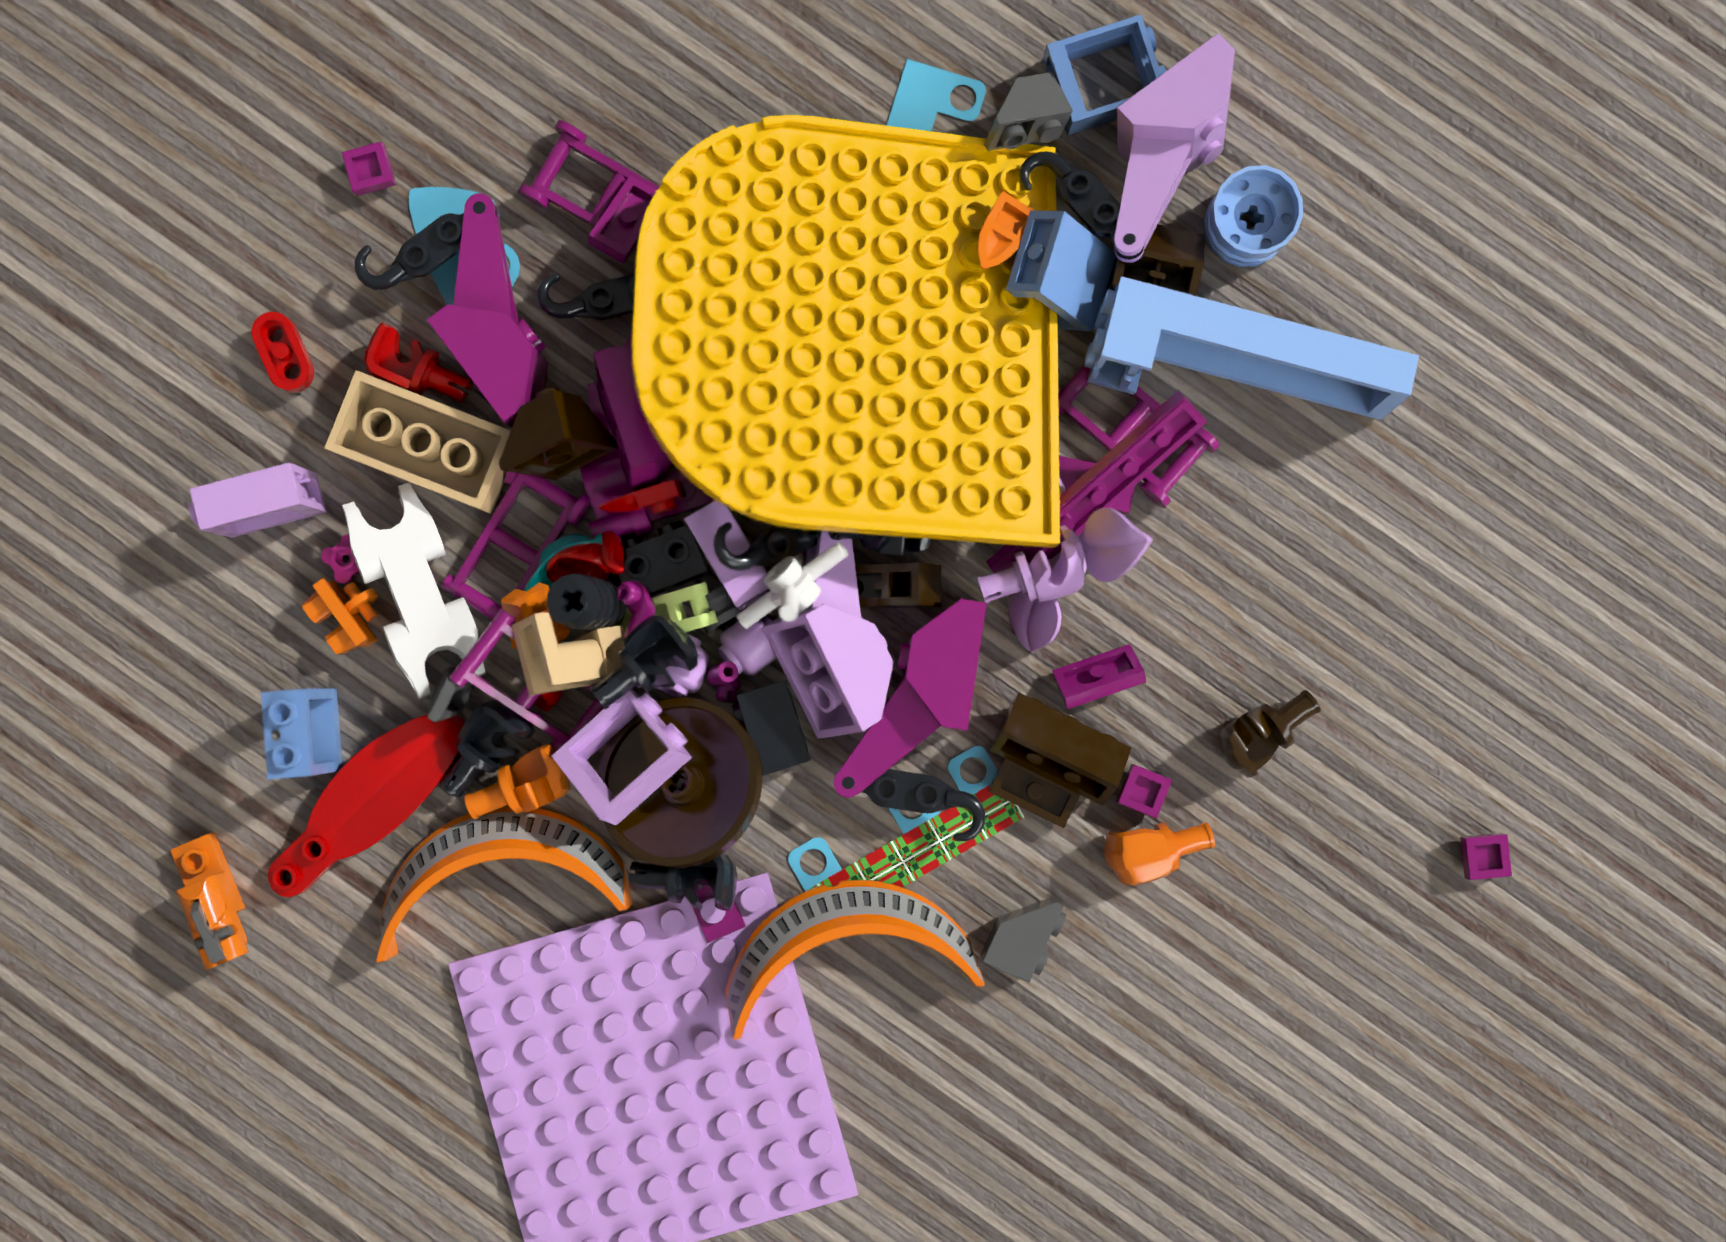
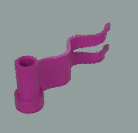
[580,382,654,538]

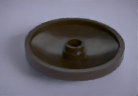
[598,698,762,868]

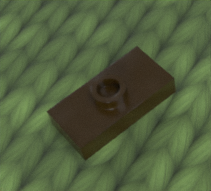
[988,758,1080,828]

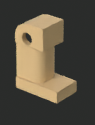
[512,612,626,696]

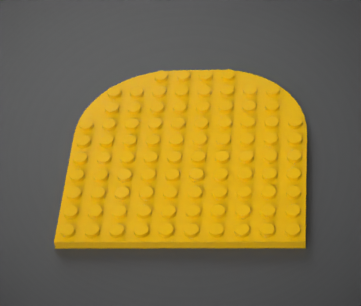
[631,115,1060,548]

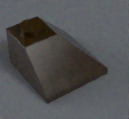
[499,388,618,480]

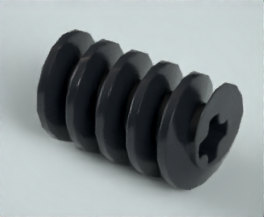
[547,574,627,631]

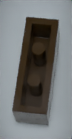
[990,692,1132,806]

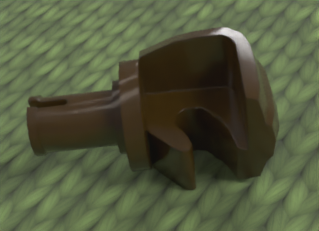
[1218,690,1321,778]

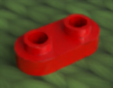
[251,312,314,393]

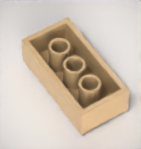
[324,370,511,514]

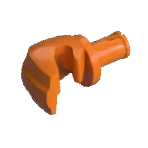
[464,744,570,819]
[1103,822,1215,886]

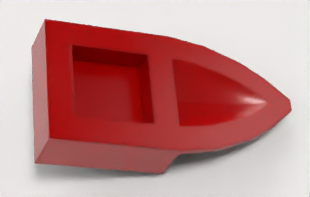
[598,479,686,515]

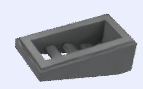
[428,667,475,722]

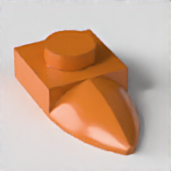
[978,191,1035,270]

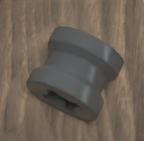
[690,585,741,634]

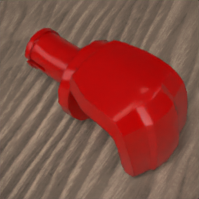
[364,322,472,403]

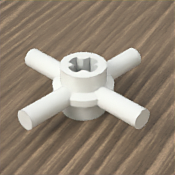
[737,542,848,629]

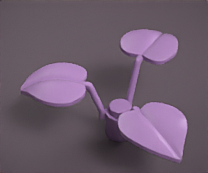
[1009,477,1152,653]

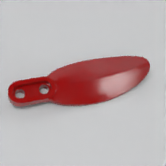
[268,715,465,897]

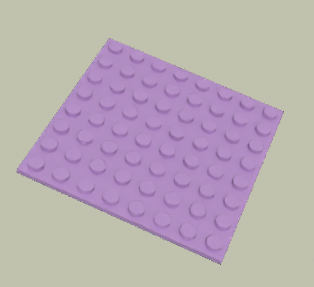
[448,872,858,1242]

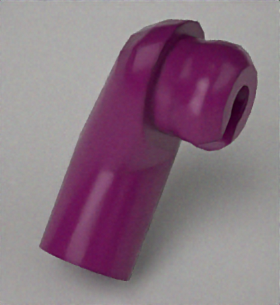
[617,580,656,638]
[707,661,741,703]

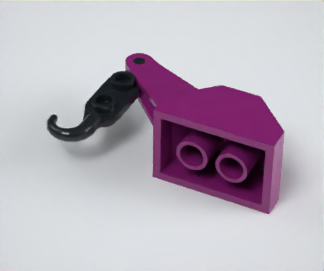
[354,193,548,428]
[537,273,672,492]
[834,599,987,842]

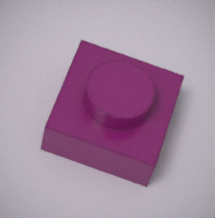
[341,141,396,196]
[1116,763,1172,819]
[1460,833,1512,880]

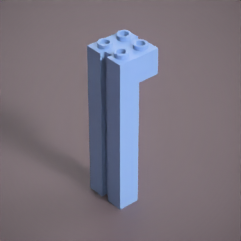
[1084,276,1419,420]

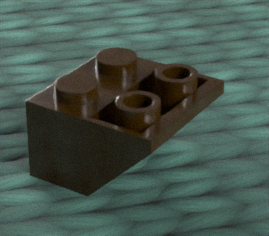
[1108,224,1205,296]

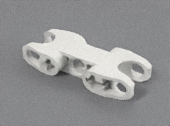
[342,482,486,699]

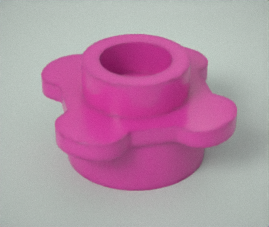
[321,534,360,584]

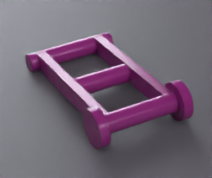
[518,120,659,252]
[1058,365,1220,508]
[441,471,591,625]
[449,608,604,750]

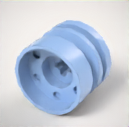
[1204,165,1303,267]

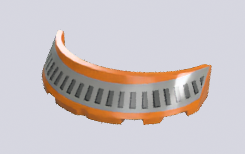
[376,805,633,963]
[725,880,985,1040]

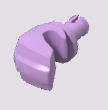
[977,525,1086,603]

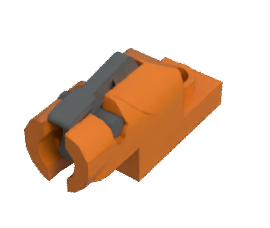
[170,832,249,970]

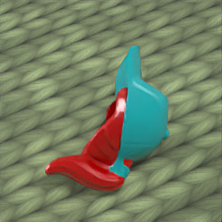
[524,531,624,591]

